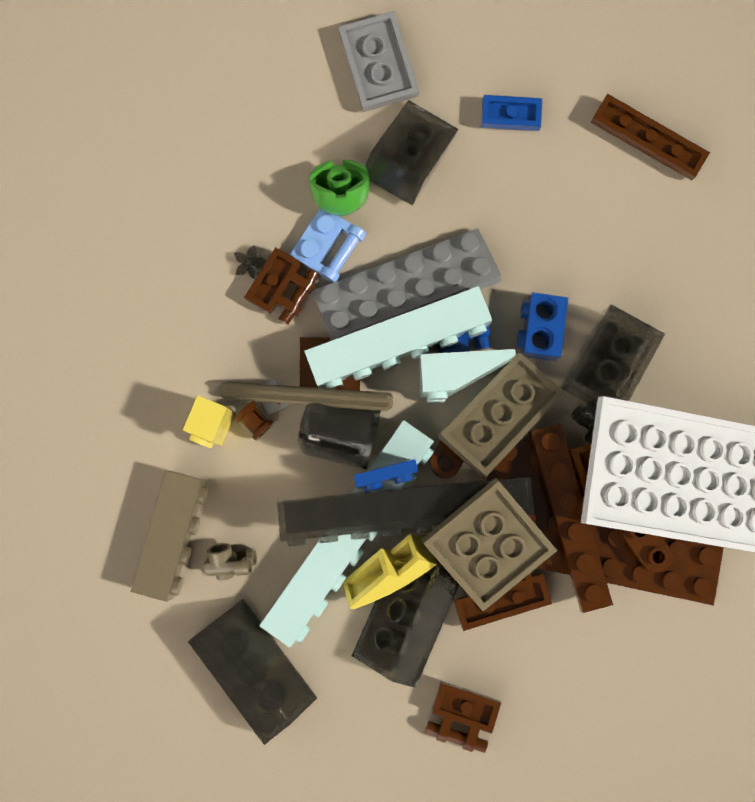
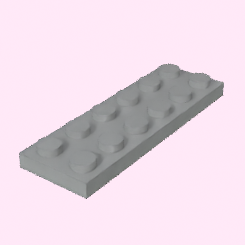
[312,228,501,341]

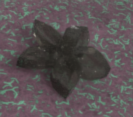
[234,245,267,280]

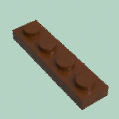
[591,93,710,181]

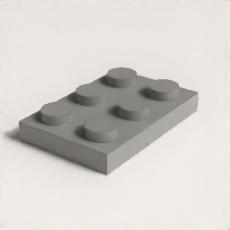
[338,11,419,112]

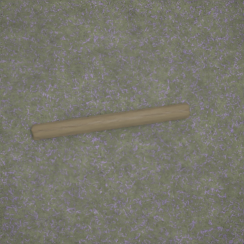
[221,382,393,411]

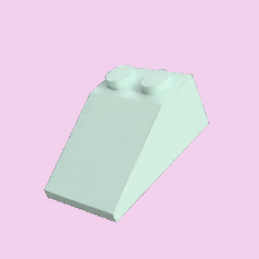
[418,349,516,403]

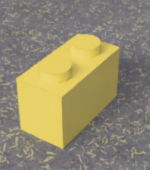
[183,395,236,449]

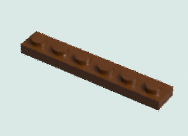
[529,423,613,613]

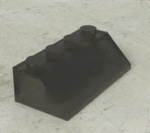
[351,557,460,688]
[188,598,318,745]

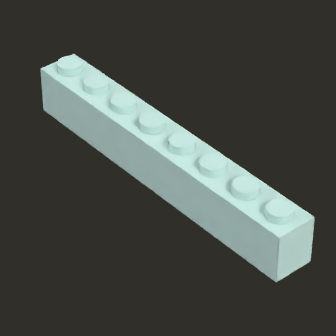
[259,420,434,648]

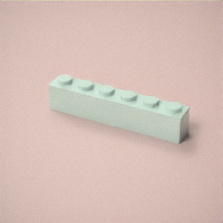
[304,286,492,389]

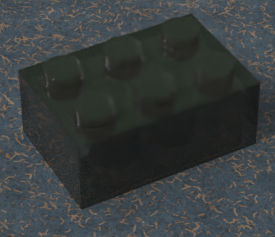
[560,304,665,408]

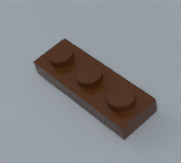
[454,573,552,631]

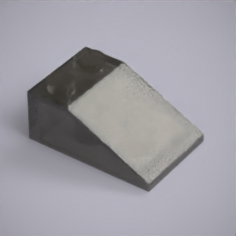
[365,100,459,206]

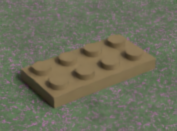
[438,352,565,479]

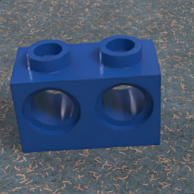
[516,292,569,361]

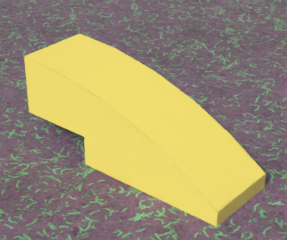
[343,533,437,609]

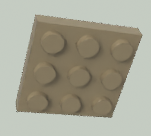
[421,478,557,611]

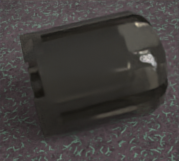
[297,403,381,470]

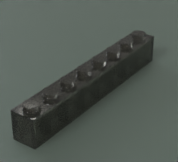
[277,476,535,546]

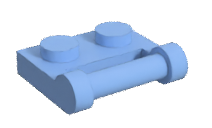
[290,209,366,283]

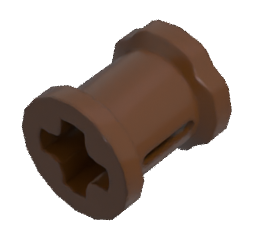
[234,401,274,441]

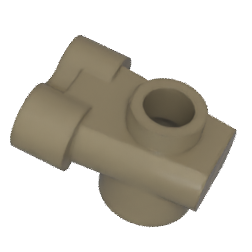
[204,543,257,581]

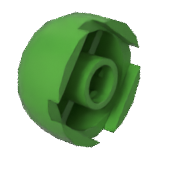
[309,160,370,216]

